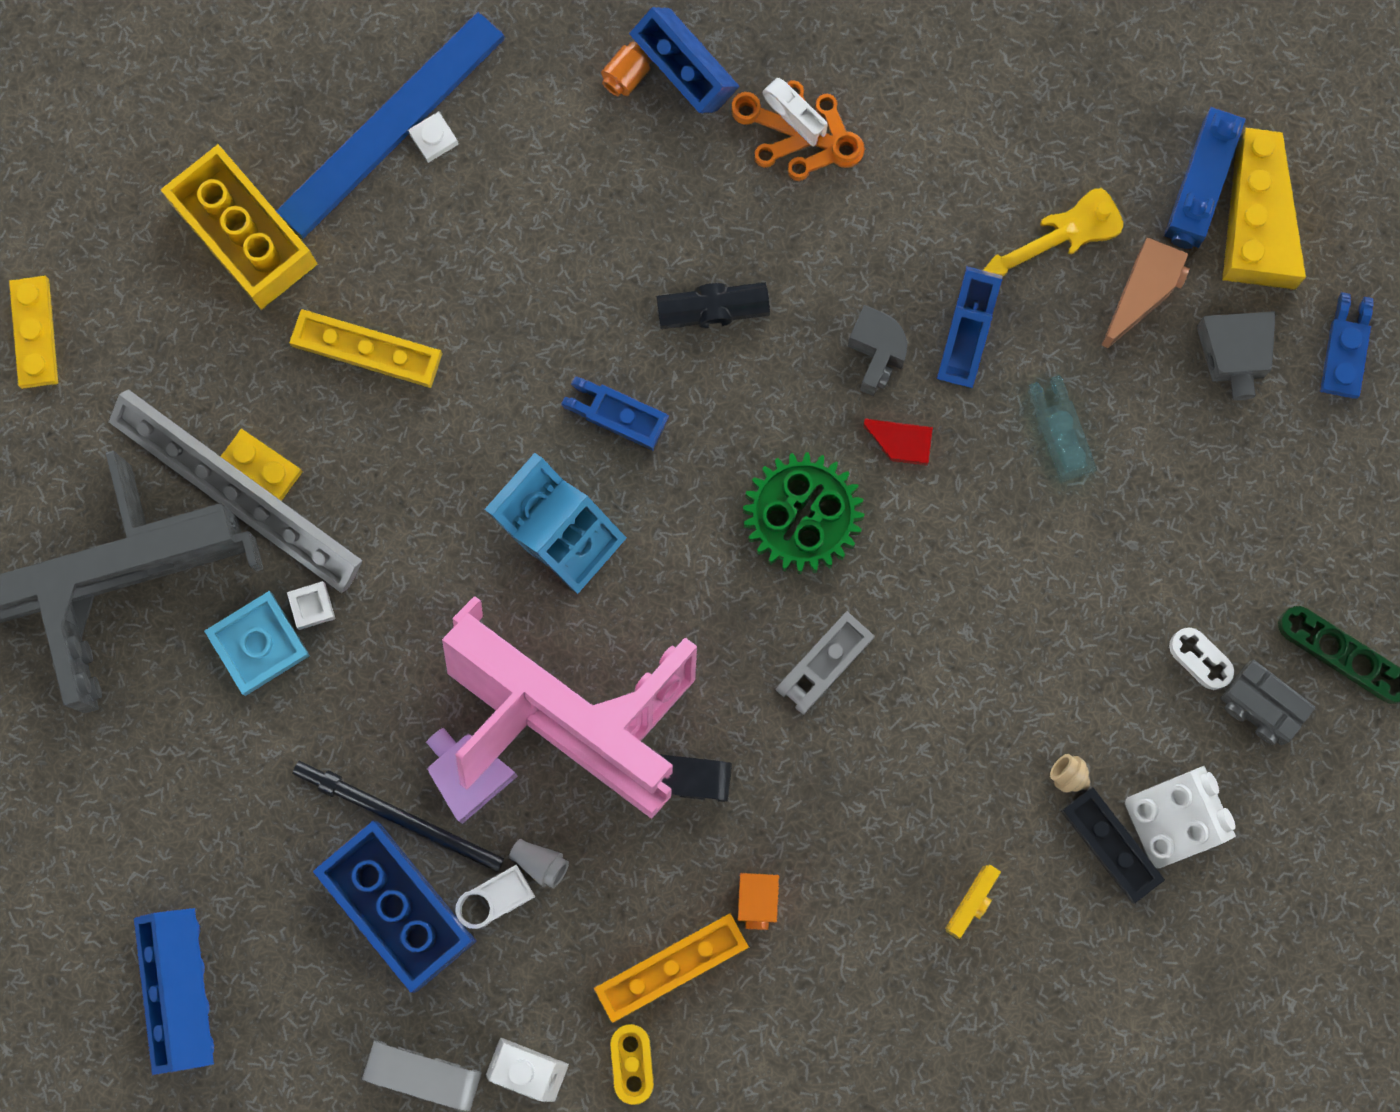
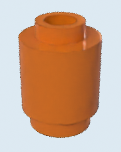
[601,41,652,96]

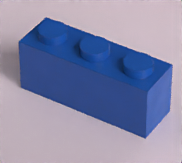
[629,7,740,113]

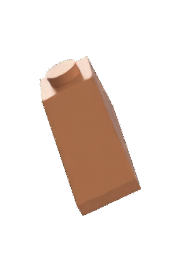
[1101,238,1190,348]

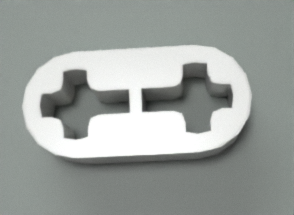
[1169,628,1234,690]

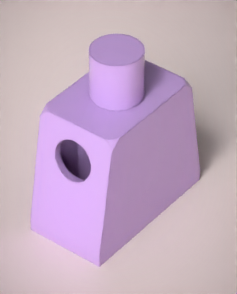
[426,728,518,824]

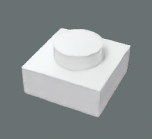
[408,112,459,163]
[287,581,335,630]

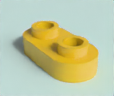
[610,1024,654,1105]

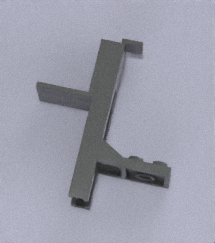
[0,450,264,713]

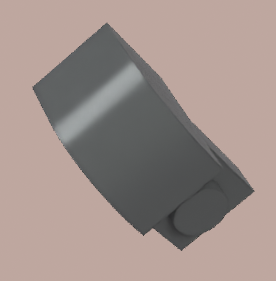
[848,305,907,396]

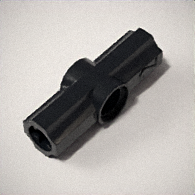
[656,282,770,329]

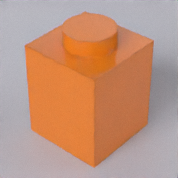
[738,873,779,930]

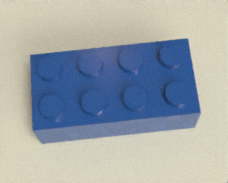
[313,821,477,993]

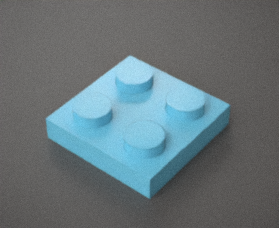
[204,591,310,696]

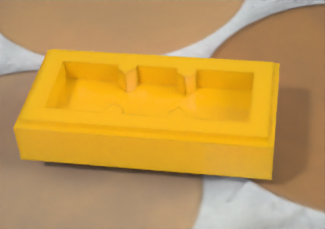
[945,864,1001,939]

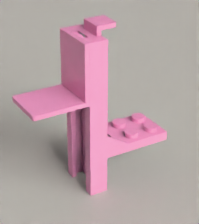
[442,596,697,819]

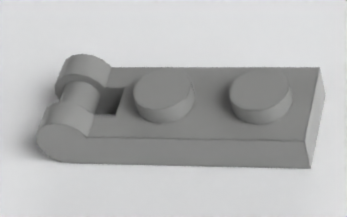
[775,611,875,715]

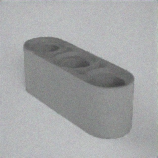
[362,1040,482,1111]

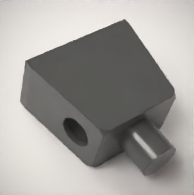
[1197,311,1275,400]

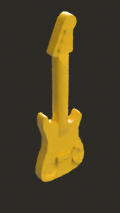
[983,188,1123,277]

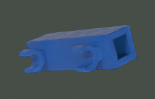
[1164,107,1246,249]

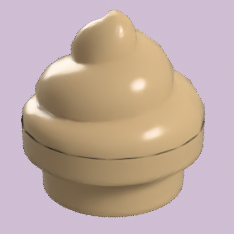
[1050,754,1090,793]

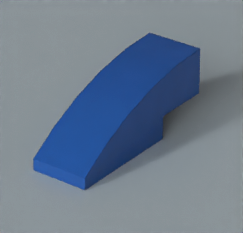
[937,266,1002,388]

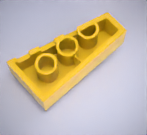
[1223,128,1306,290]

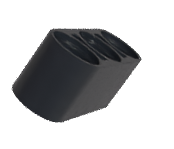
[658,754,732,802]

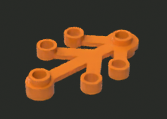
[732,80,865,181]

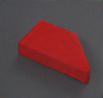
[863,418,933,466]

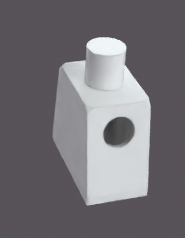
[486,1037,569,1102]

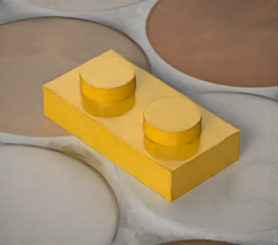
[221,428,303,501]

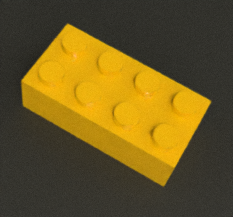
[160,144,318,310]

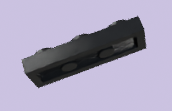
[1061,787,1165,904]

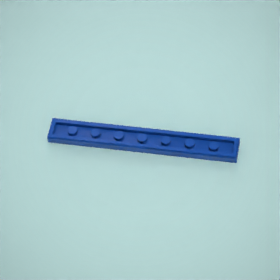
[276,12,505,239]

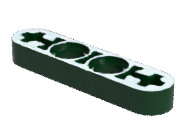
[1278,606,1400,704]

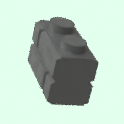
[1220,659,1315,745]

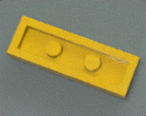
[9,276,58,389]

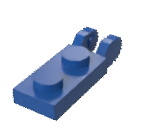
[1320,292,1374,399]
[561,377,669,451]

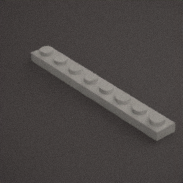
[109,389,362,593]

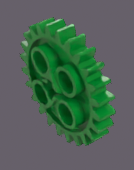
[743,452,865,574]

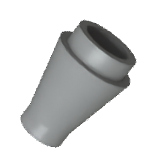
[509,839,569,888]

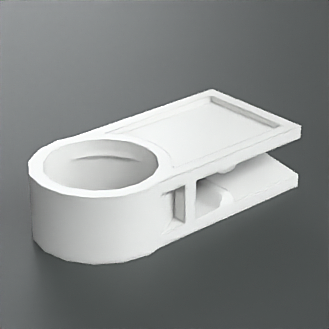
[763,78,828,147]
[455,865,535,929]

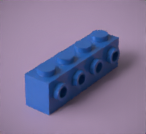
[134,908,214,1075]

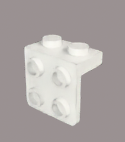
[1125,766,1236,868]

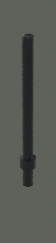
[292,761,505,872]

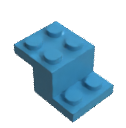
[484,453,626,594]

